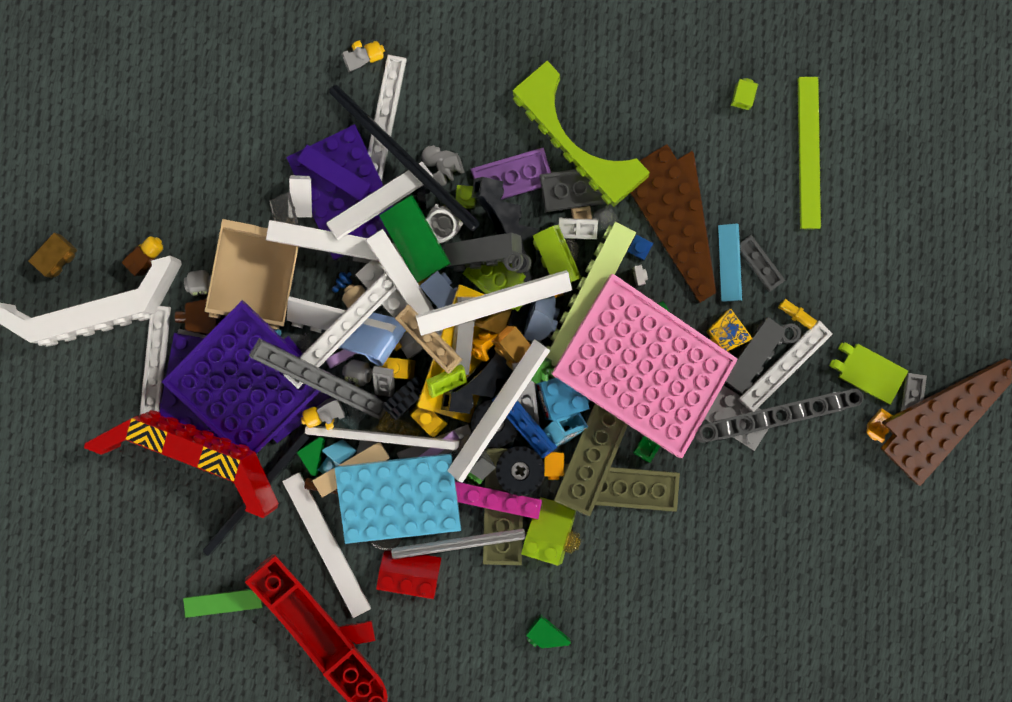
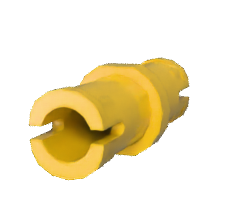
[778,299,817,329]

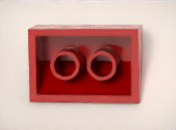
[376,548,442,599]

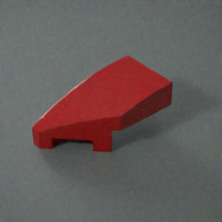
[339,620,375,644]

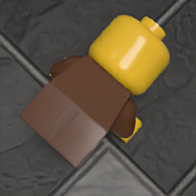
[121,236,163,276]

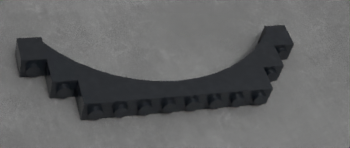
[441,177,539,414]

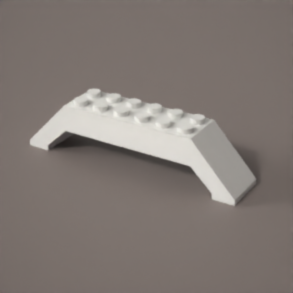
[0,256,182,346]

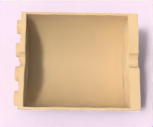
[205,219,299,330]

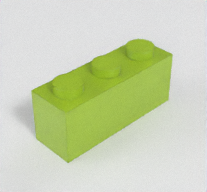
[533,225,582,283]

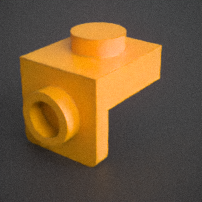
[471,330,498,361]
[866,408,893,443]

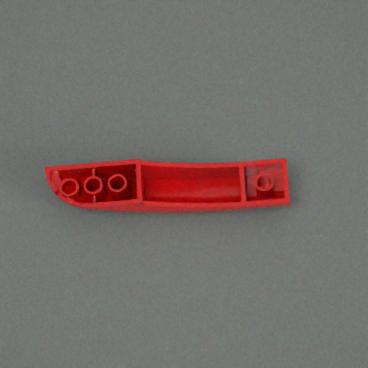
[245,554,388,702]

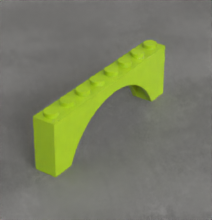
[513,61,650,207]

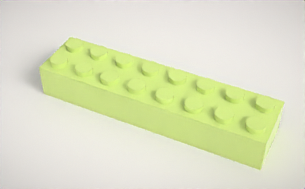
[546,222,636,368]

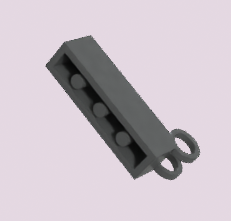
[445,233,531,273]
[725,317,801,393]

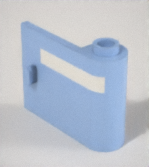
[339,312,406,366]

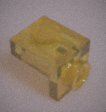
[564,530,581,553]

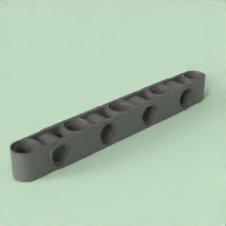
[695,389,863,443]

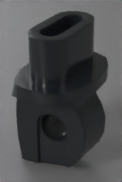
[412,185,431,210]

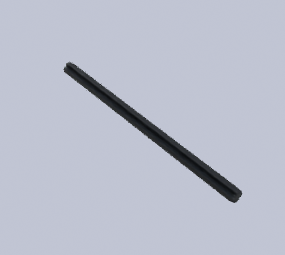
[329,84,480,231]

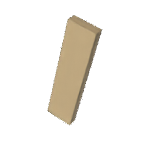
[395,304,463,373]
[313,442,390,497]

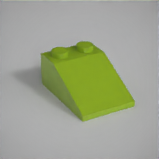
[521,497,576,566]

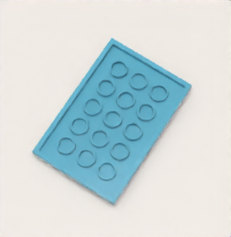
[335,453,461,544]

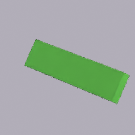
[183,589,263,618]

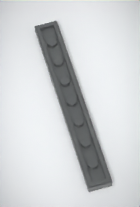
[249,338,387,420]

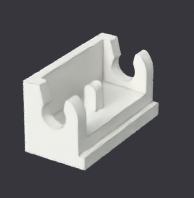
[289,175,312,217]
[558,217,598,239]

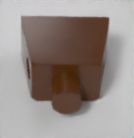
[175,299,220,334]

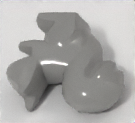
[422,145,465,186]

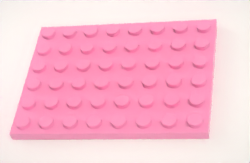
[551,274,738,458]

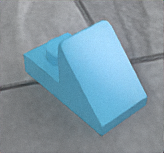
[318,439,356,474]

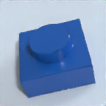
[627,234,653,261]

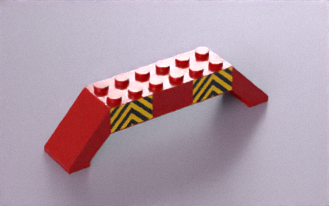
[84,410,279,518]

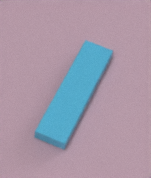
[718,223,742,302]

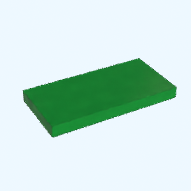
[379,196,451,283]

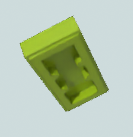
[426,364,467,398]

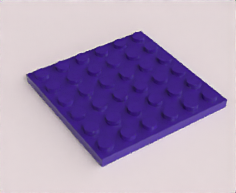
[162,300,320,454]

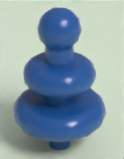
[332,272,352,293]

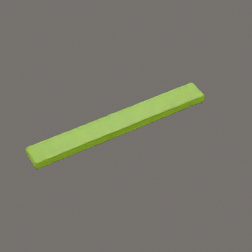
[798,77,821,229]

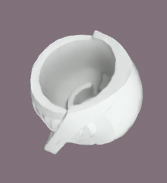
[426,204,463,243]

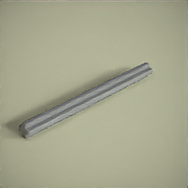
[391,529,525,559]

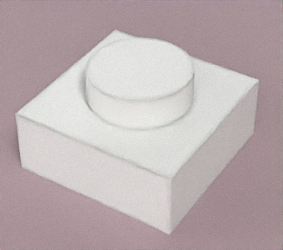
[632,265,648,287]

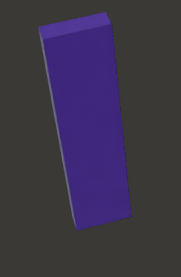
[297,145,372,201]

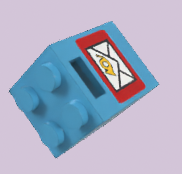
[535,377,590,420]

